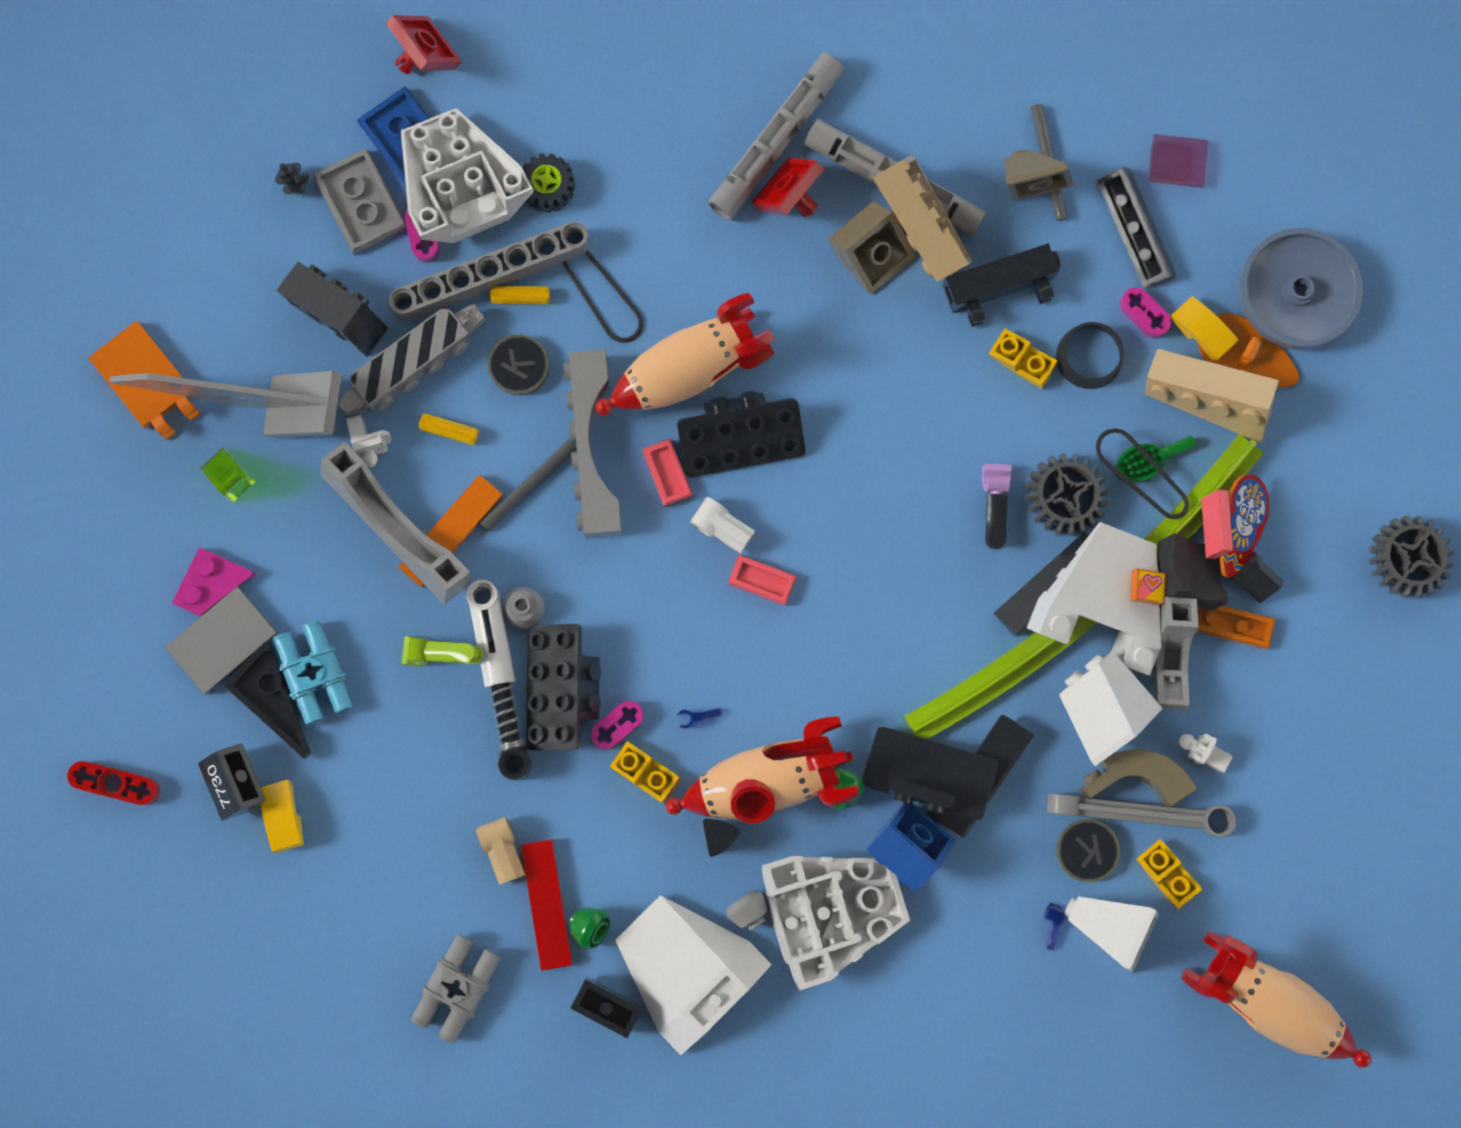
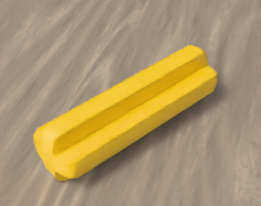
[490,286,550,304]
[418,413,479,445]

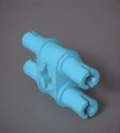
[273,620,353,725]

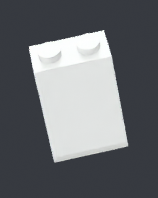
[1059,650,1163,766]

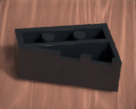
[276,262,388,357]

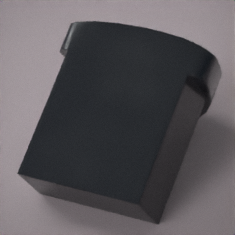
[1231,551,1284,603]
[703,819,740,857]

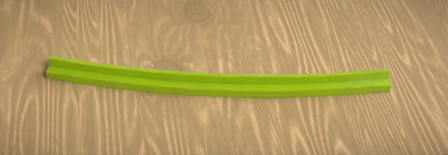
[904,434,1264,739]

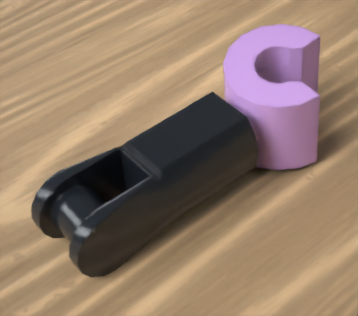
[982,464,1012,549]

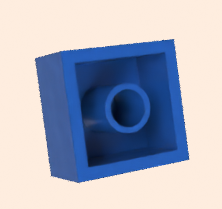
[867,804,956,892]

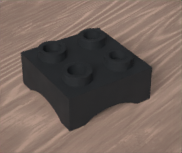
[1158,533,1229,611]

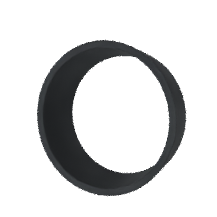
[1056,322,1124,389]

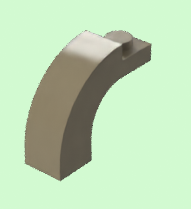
[1078,749,1197,806]

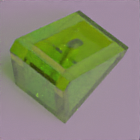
[200,447,256,502]

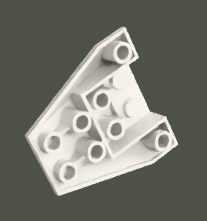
[401,108,533,243]
[615,895,772,1055]

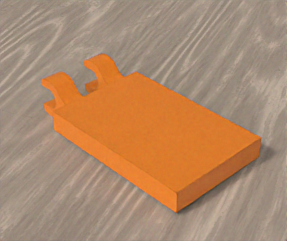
[88,320,201,440]

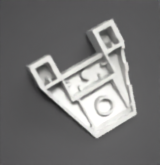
[1027,522,1161,676]

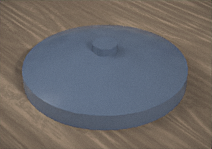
[1238,228,1363,350]

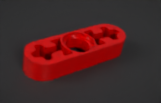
[67,761,160,805]

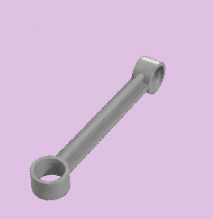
[1046,794,1236,837]

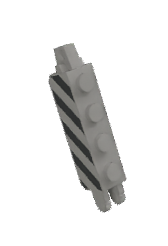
[338,304,485,418]

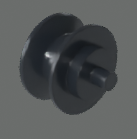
[275,162,309,195]

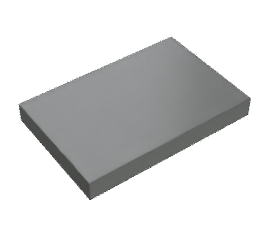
[312,148,407,255]
[165,587,278,695]

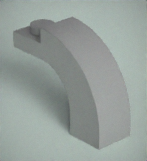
[1151,597,1198,711]

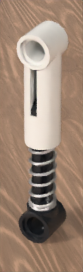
[466,580,532,781]

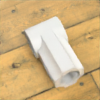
[689,497,755,554]

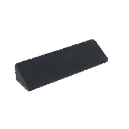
[1097,166,1177,289]
[993,532,1088,636]
[933,714,1034,838]

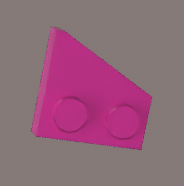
[172,547,255,616]

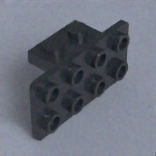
[677,391,806,477]
[526,624,601,751]
[862,727,998,820]

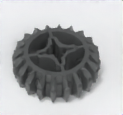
[1025,453,1109,536]
[1368,515,1455,599]

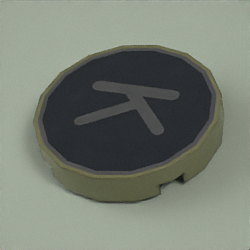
[488,334,549,396]
[1056,819,1119,882]

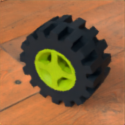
[523,153,575,212]

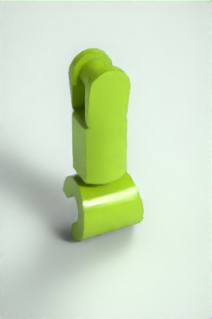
[401,636,483,667]

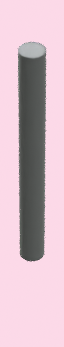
[1031,104,1068,221]
[479,439,577,531]

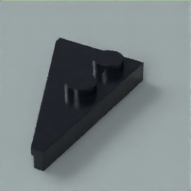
[224,641,312,759]

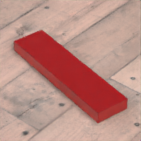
[521,839,573,971]

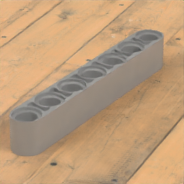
[389,221,590,321]

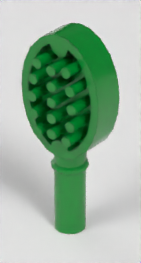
[1115,436,1196,483]

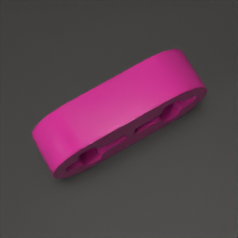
[405,209,440,263]
[1120,287,1171,339]
[591,701,644,750]

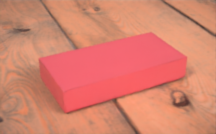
[642,438,693,507]
[1202,490,1233,559]
[728,554,796,606]

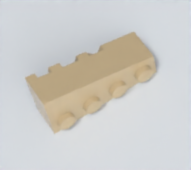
[872,154,972,282]
[1145,349,1279,443]

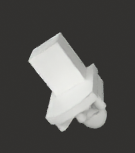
[346,415,391,467]
[1179,733,1233,773]

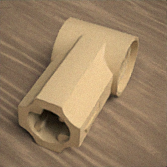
[476,816,525,885]

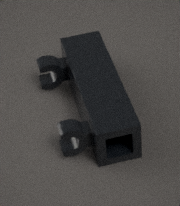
[942,243,1061,327]

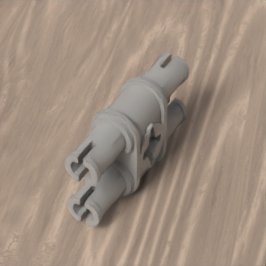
[410,934,501,1044]

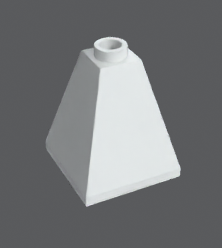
[1064,897,1159,973]

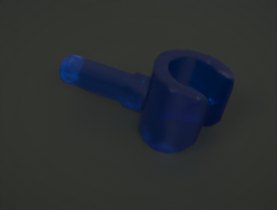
[677,708,722,729]
[1043,903,1065,950]

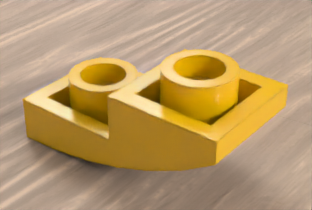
[1170,296,1239,361]
[989,328,1058,389]
[609,741,682,805]
[261,780,304,854]
[1136,839,1202,911]

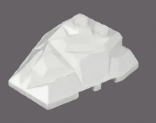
[762,856,910,990]

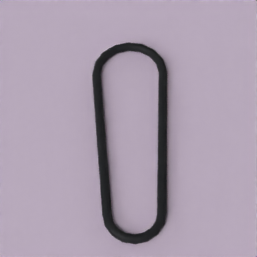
[563,250,643,342]
[1096,428,1189,519]

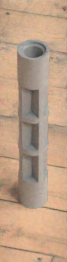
[707,52,845,221]
[804,118,987,238]

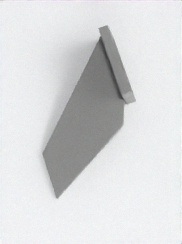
[109,371,342,438]

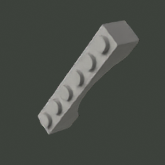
[564,349,622,539]
[321,442,470,605]

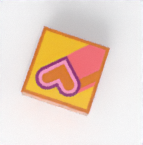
[1131,568,1166,605]

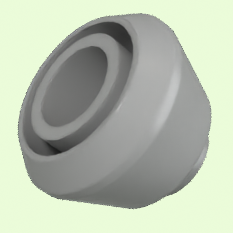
[502,587,545,629]
[726,890,768,930]

